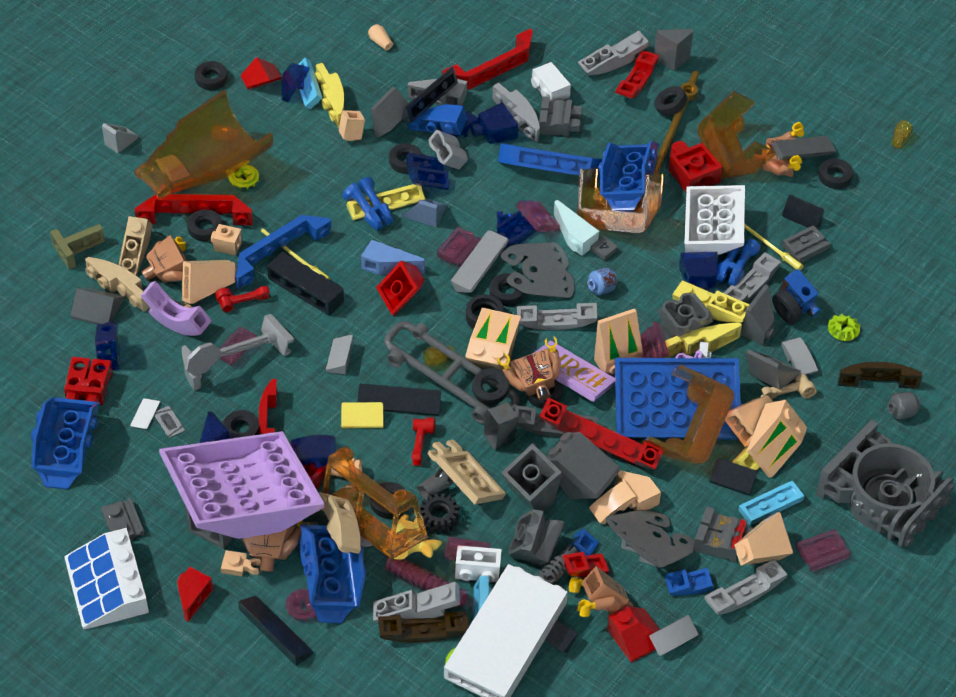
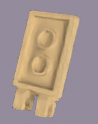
[427,440,506,505]

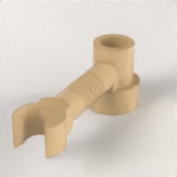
[761,374,817,399]

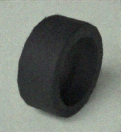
[466,294,504,330]

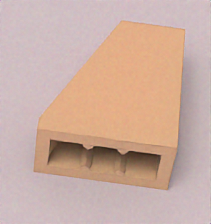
[182,260,237,304]
[721,395,773,447]
[735,512,793,566]

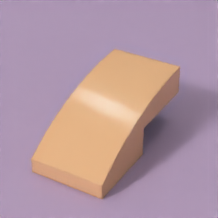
[589,481,638,524]

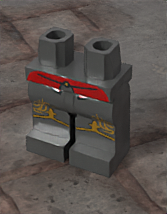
[694,507,754,562]

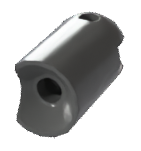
[417,469,453,500]

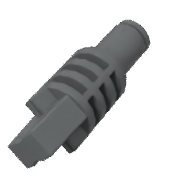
[538,544,578,585]

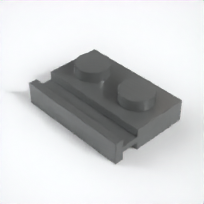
[782,225,831,263]
[101,498,145,540]

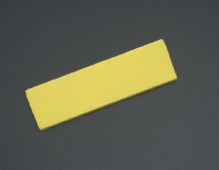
[346,182,426,220]

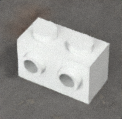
[531,62,571,101]
[455,546,501,583]

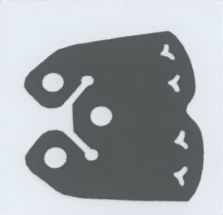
[501,242,574,298]
[606,510,694,567]

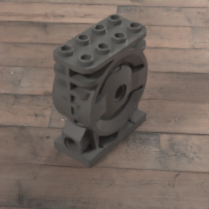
[816,420,955,548]

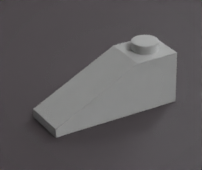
[408,79,467,106]

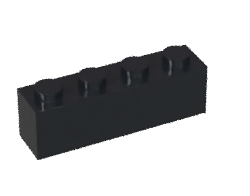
[267,252,344,316]

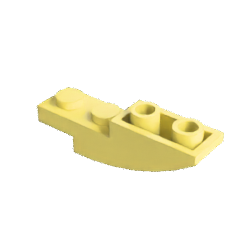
[315,63,344,128]
[672,280,750,322]

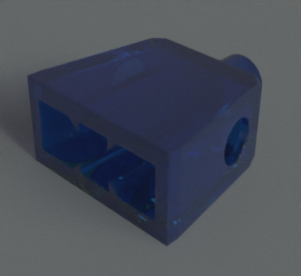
[471,102,518,144]
[679,251,718,292]
[95,322,120,370]

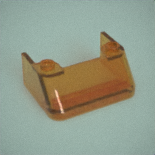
[698,91,776,178]
[577,168,663,233]
[641,364,734,464]

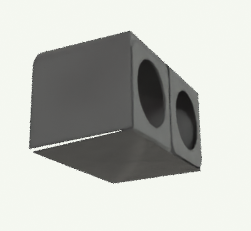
[484,402,518,449]

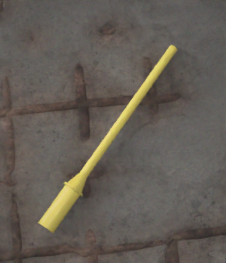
[744,223,803,270]
[261,229,330,280]

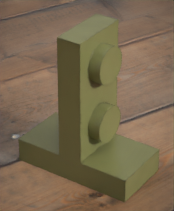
[50,224,105,270]

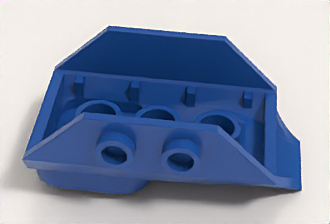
[599,141,659,212]
[31,397,100,489]
[299,524,366,624]

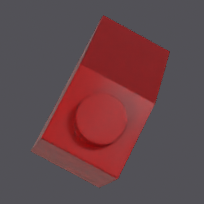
[177,567,213,622]

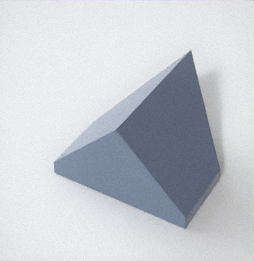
[401,200,447,227]

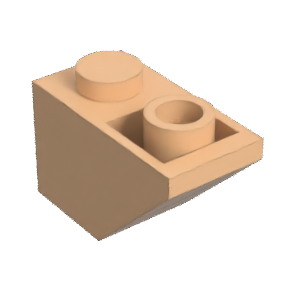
[614,471,661,511]

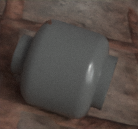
[888,392,920,420]

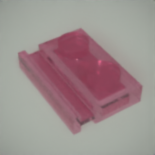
[516,200,560,232]
[437,227,481,267]
[640,321,669,358]
[796,529,850,572]

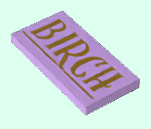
[534,340,615,402]

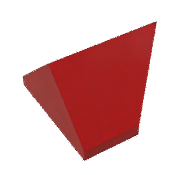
[241,57,282,90]

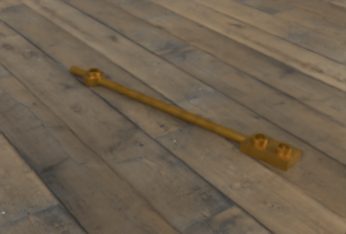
[623,71,699,231]

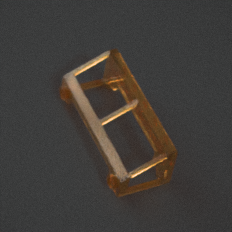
[323,446,428,560]

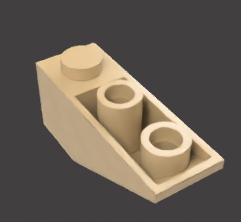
[119,216,153,276]

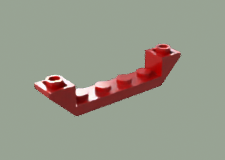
[442,28,533,90]
[134,194,253,226]
[539,398,664,470]

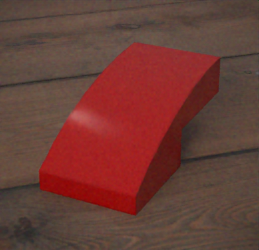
[562,552,609,578]

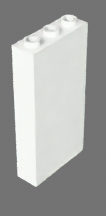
[444,564,568,697]

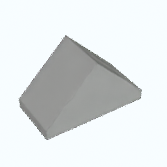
[102,123,138,153]

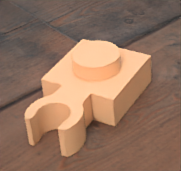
[221,550,261,576]

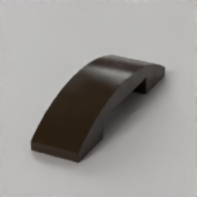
[837,362,922,388]
[378,611,469,643]

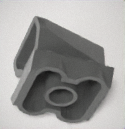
[657,293,713,340]
[509,509,565,567]

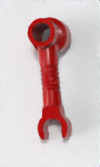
[215,286,270,312]
[411,417,436,466]

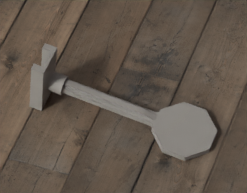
[185,314,294,376]

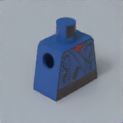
[779,269,821,318]

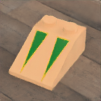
[465,308,521,373]
[594,309,643,375]
[747,400,807,478]

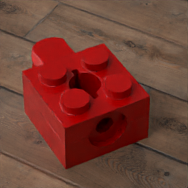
[668,141,723,193]

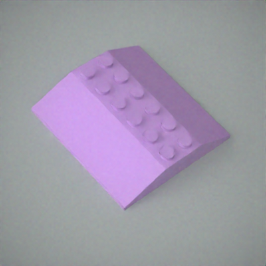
[159,431,325,539]

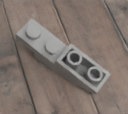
[578,31,650,75]
[492,83,540,143]
[373,582,460,623]

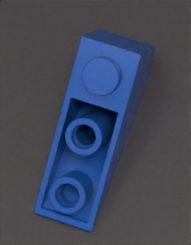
[406,104,467,135]

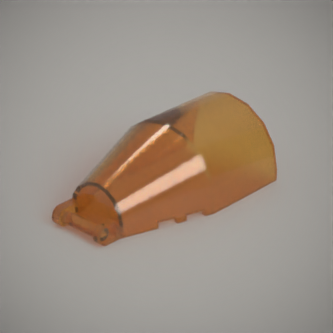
[134,90,273,199]

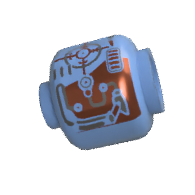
[587,268,618,296]

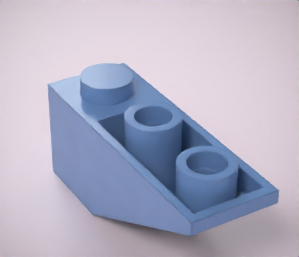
[361,240,425,275]

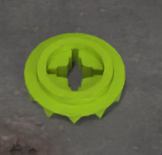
[229,165,259,190]
[828,313,860,341]

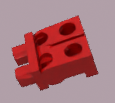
[64,357,113,405]

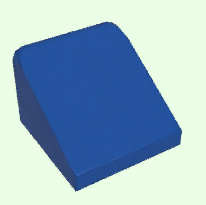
[569,529,599,556]

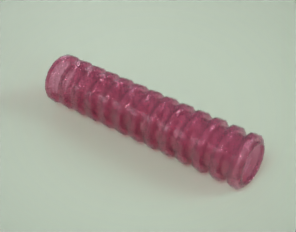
[385,557,468,608]

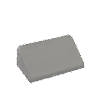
[326,335,353,375]

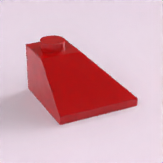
[376,261,425,316]
[607,606,660,663]

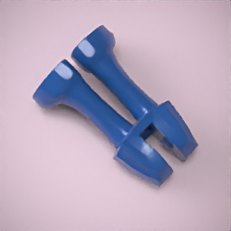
[342,177,394,231]
[716,239,760,286]

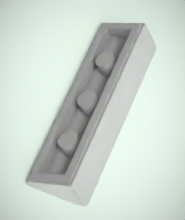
[451,230,509,293]

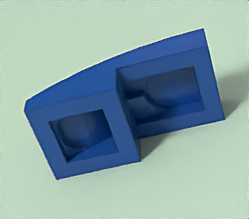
[664,568,714,596]

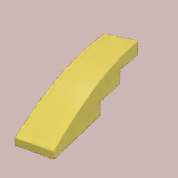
[661,322,742,358]

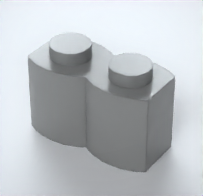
[429,130,468,170]

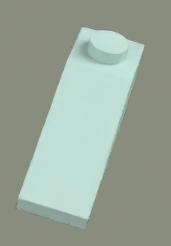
[554,200,599,256]

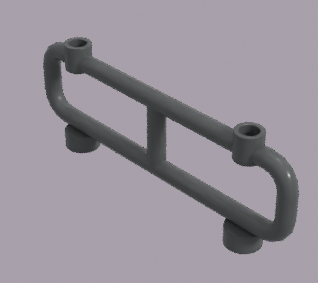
[384,321,519,424]

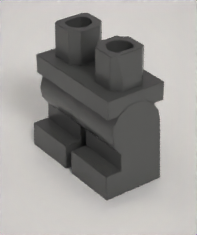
[539,96,582,137]

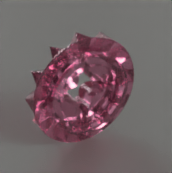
[285,589,316,621]

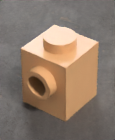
[338,111,365,141]
[211,224,242,256]

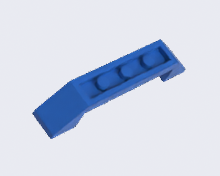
[498,143,603,178]
[236,215,331,290]

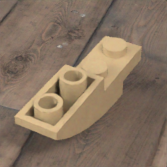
[85,257,149,312]
[319,492,361,554]

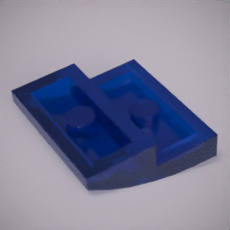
[406,153,450,190]
[291,435,336,469]

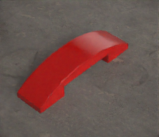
[615,50,659,99]
[259,379,277,434]

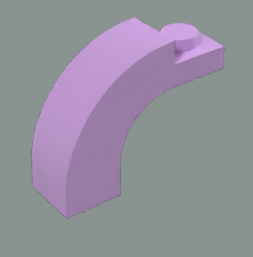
[140,281,212,336]

